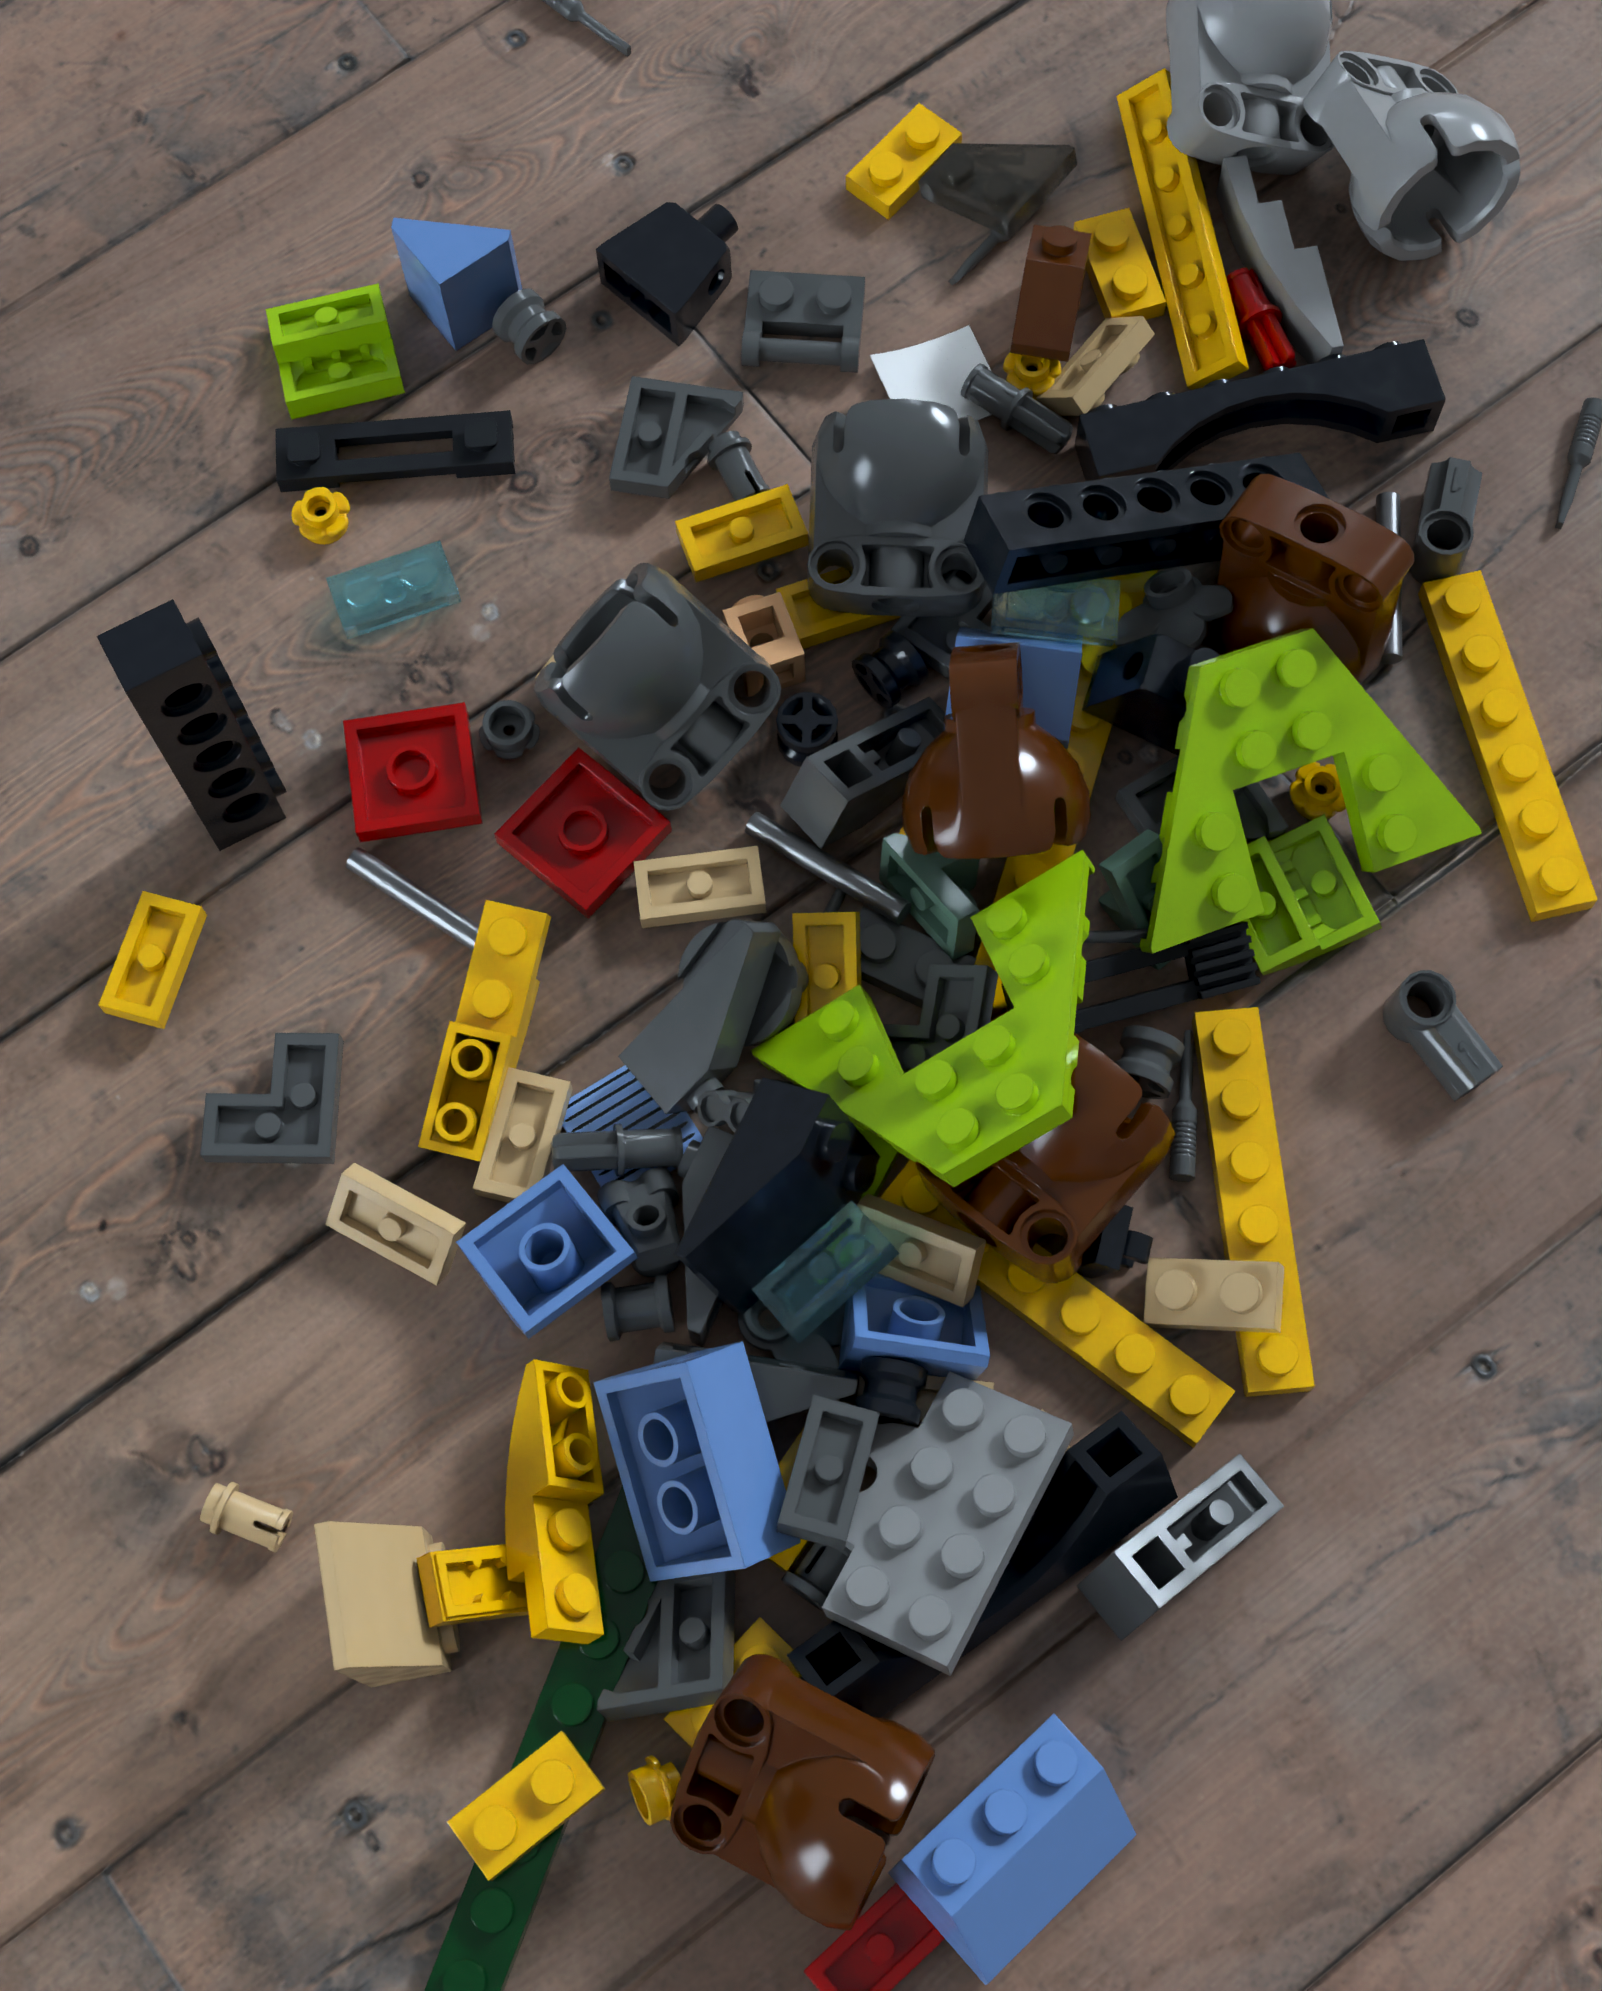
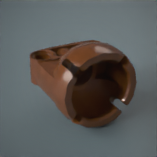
[1212,474,1414,683]
[902,642,1091,859]
[915,1033,1175,1283]
[670,1654,935,1930]

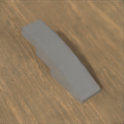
[1216,155,1344,364]

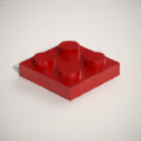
[343,702,483,843]
[494,747,672,919]

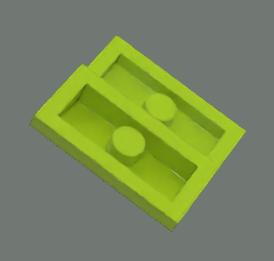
[266,283,405,420]
[1244,814,1382,976]

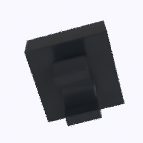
[1076,1205,1153,1279]

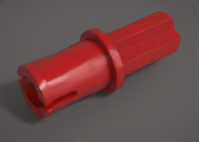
[1226,267,1296,371]

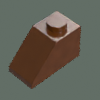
[1010,225,1092,362]

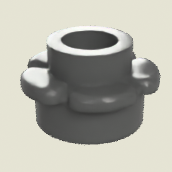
[479,700,540,760]

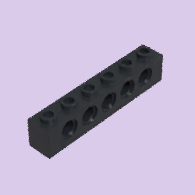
[963,453,1330,595]
[97,599,287,851]

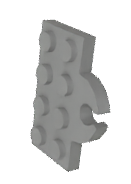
[822,1371,1074,1676]

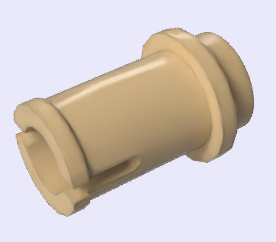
[200,1482,293,1553]

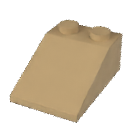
[314,1521,460,1688]

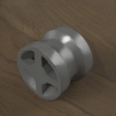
[492,288,567,365]
[1115,1025,1185,1099]

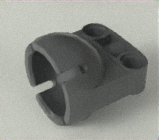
[807,399,989,617]
[534,563,781,811]

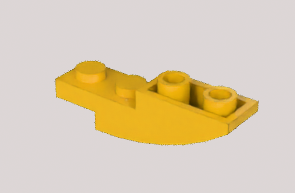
[418,900,551,1162]
[505,1359,604,1644]

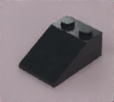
[674,1078,880,1314]

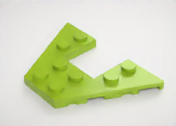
[1140,628,1481,954]
[751,849,1095,1187]

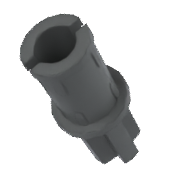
[961,363,1073,454]
[551,1124,683,1176]

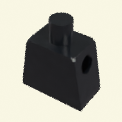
[596,202,738,347]
[1082,633,1219,756]

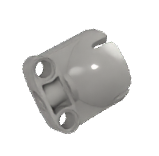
[1166,0,1335,175]
[1303,51,1520,261]

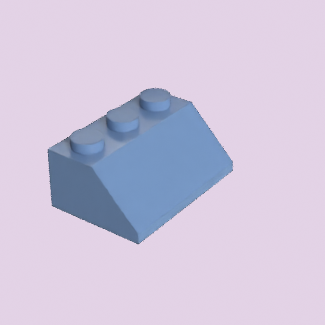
[593,1341,801,1582]
[888,1714,1136,1985]

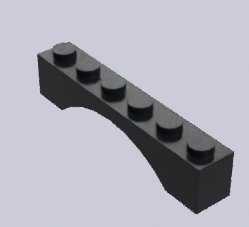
[1075,339,1446,481]
[787,1410,1178,1718]

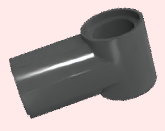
[1409,457,1482,584]
[1383,970,1503,1102]

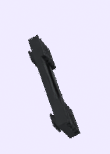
[275,410,516,492]
[1002,921,1261,1034]

